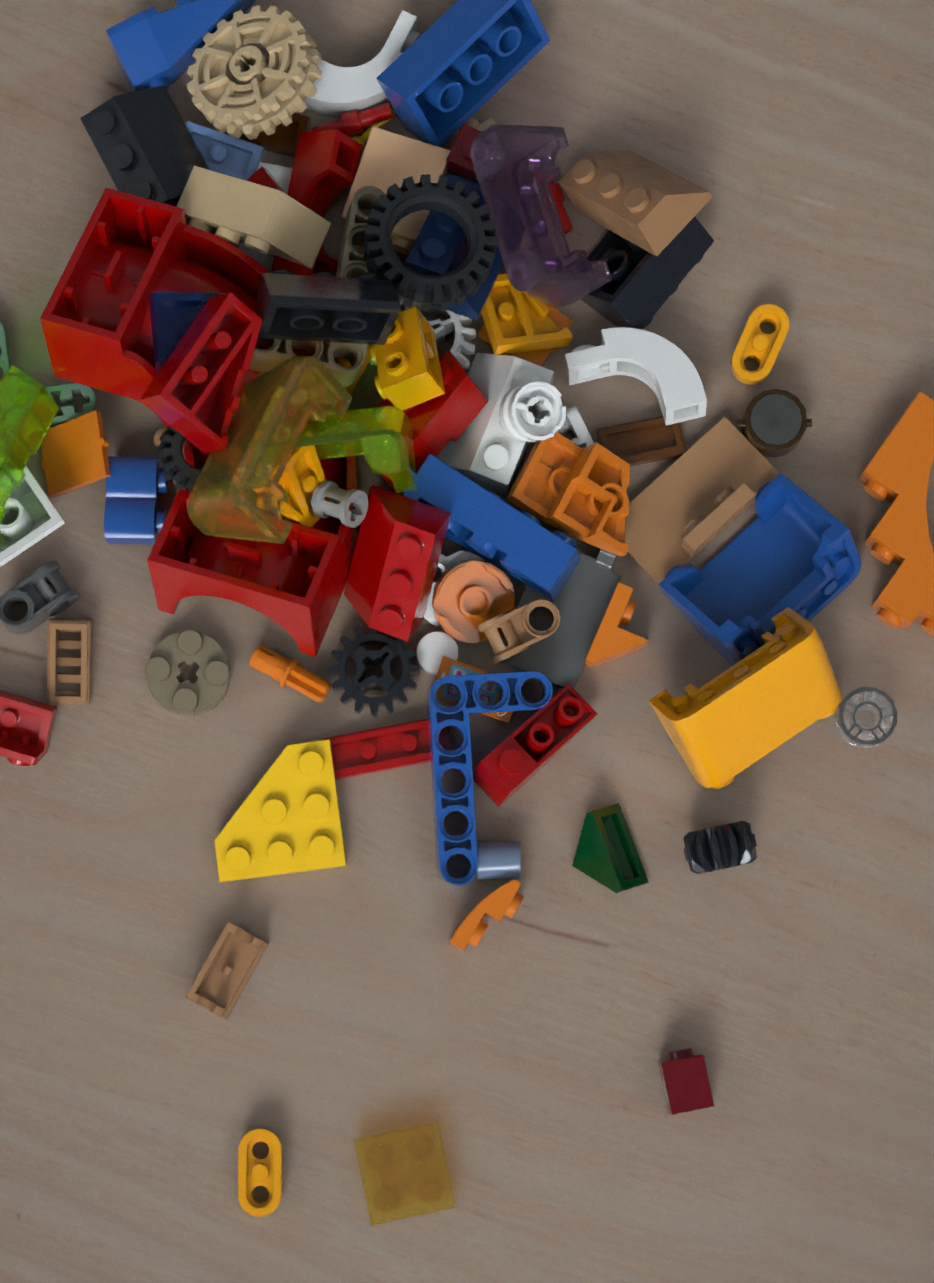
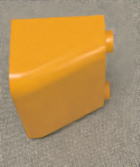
[648,607,843,789]

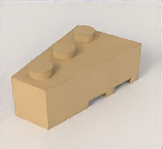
[177,166,331,269]

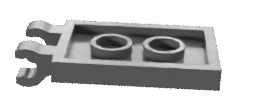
[500,532,621,689]

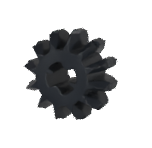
[683,821,757,874]

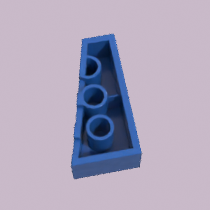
[403,454,580,602]

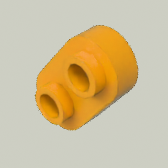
[731,304,790,385]
[238,1128,283,1217]

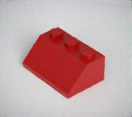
[344,484,451,642]

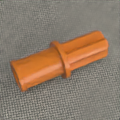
[249,643,331,702]

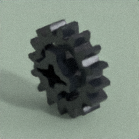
[328,627,420,717]

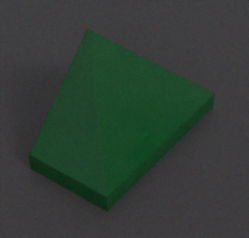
[572,803,649,893]

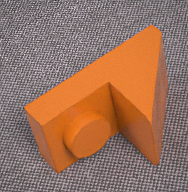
[584,582,648,668]

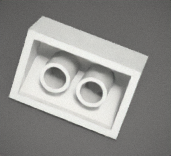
[436,353,554,496]
[0,460,65,567]

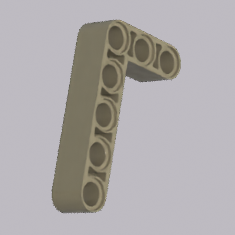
[249,186,386,388]

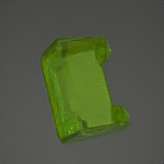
[232,406,418,508]

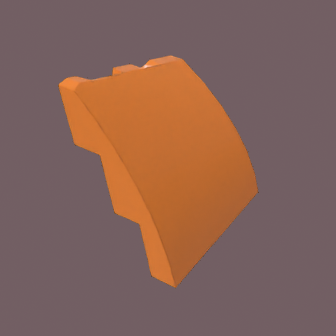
[506,432,630,557]

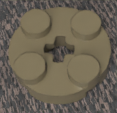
[145,630,231,715]

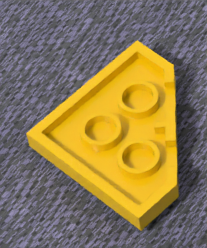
[214,739,346,882]

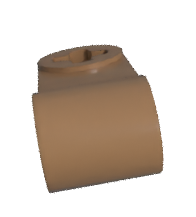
[477,599,560,664]

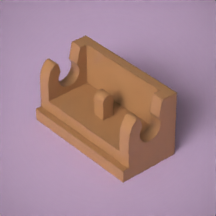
[185,922,269,1019]

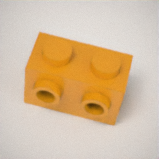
[369,306,445,412]

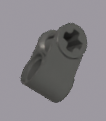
[0,561,80,634]

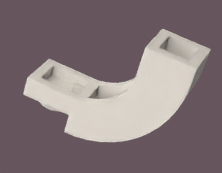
[304,10,421,117]
[565,327,707,425]

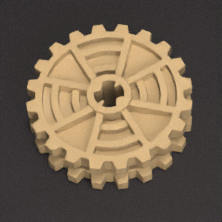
[187,5,322,140]

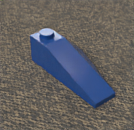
[106,0,256,92]

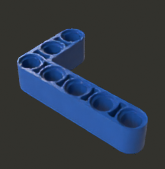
[427,671,553,886]

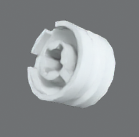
[499,381,566,442]

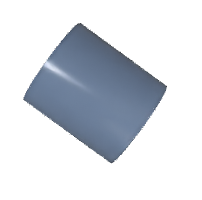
[478,841,520,880]

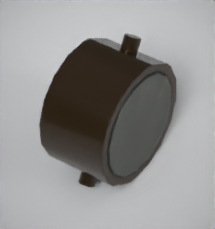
[737,389,812,458]

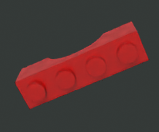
[271,130,363,276]

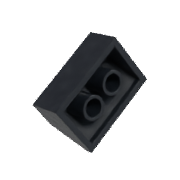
[80,86,210,207]
[565,217,714,330]
[257,270,401,345]

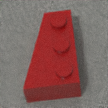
[139,292,263,454]

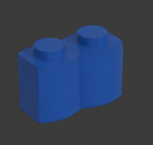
[104,456,169,545]

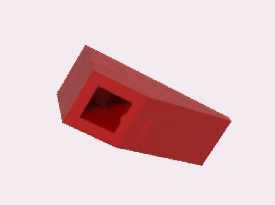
[473,684,598,807]

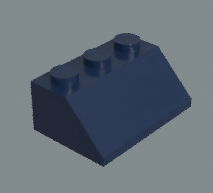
[405,173,520,321]

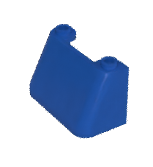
[659,473,861,666]

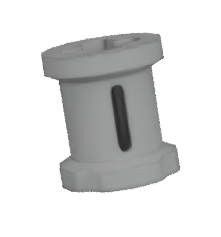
[311,480,368,527]

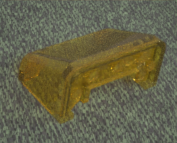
[187,356,352,544]

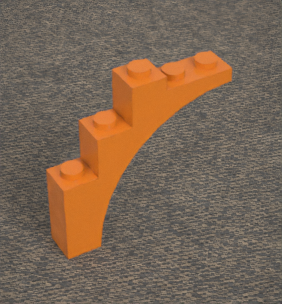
[858,391,934,637]

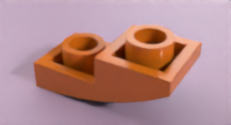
[449,879,524,952]

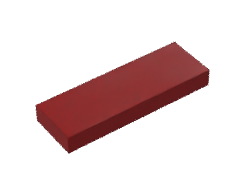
[323,718,453,780]

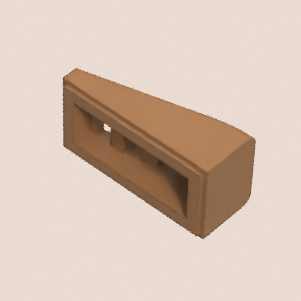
[47,618,93,705]

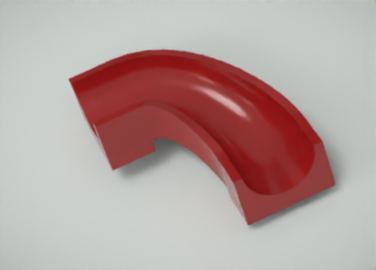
[40,188,358,657]

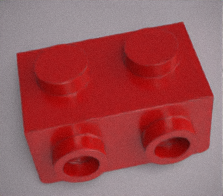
[0,690,57,766]

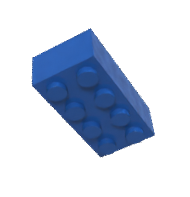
[376,0,551,147]

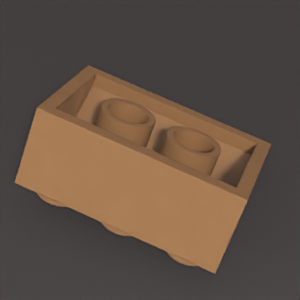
[559,150,712,256]

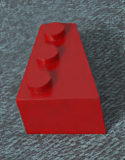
[351,350,488,495]

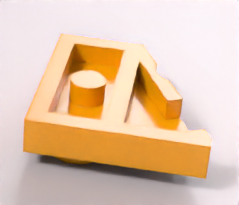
[481,273,573,355]
[248,434,331,527]

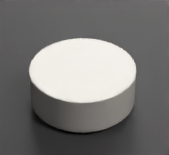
[417,632,458,675]

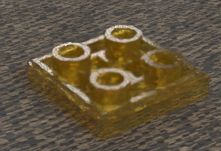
[354,1121,456,1226]

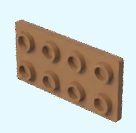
[625,418,780,586]

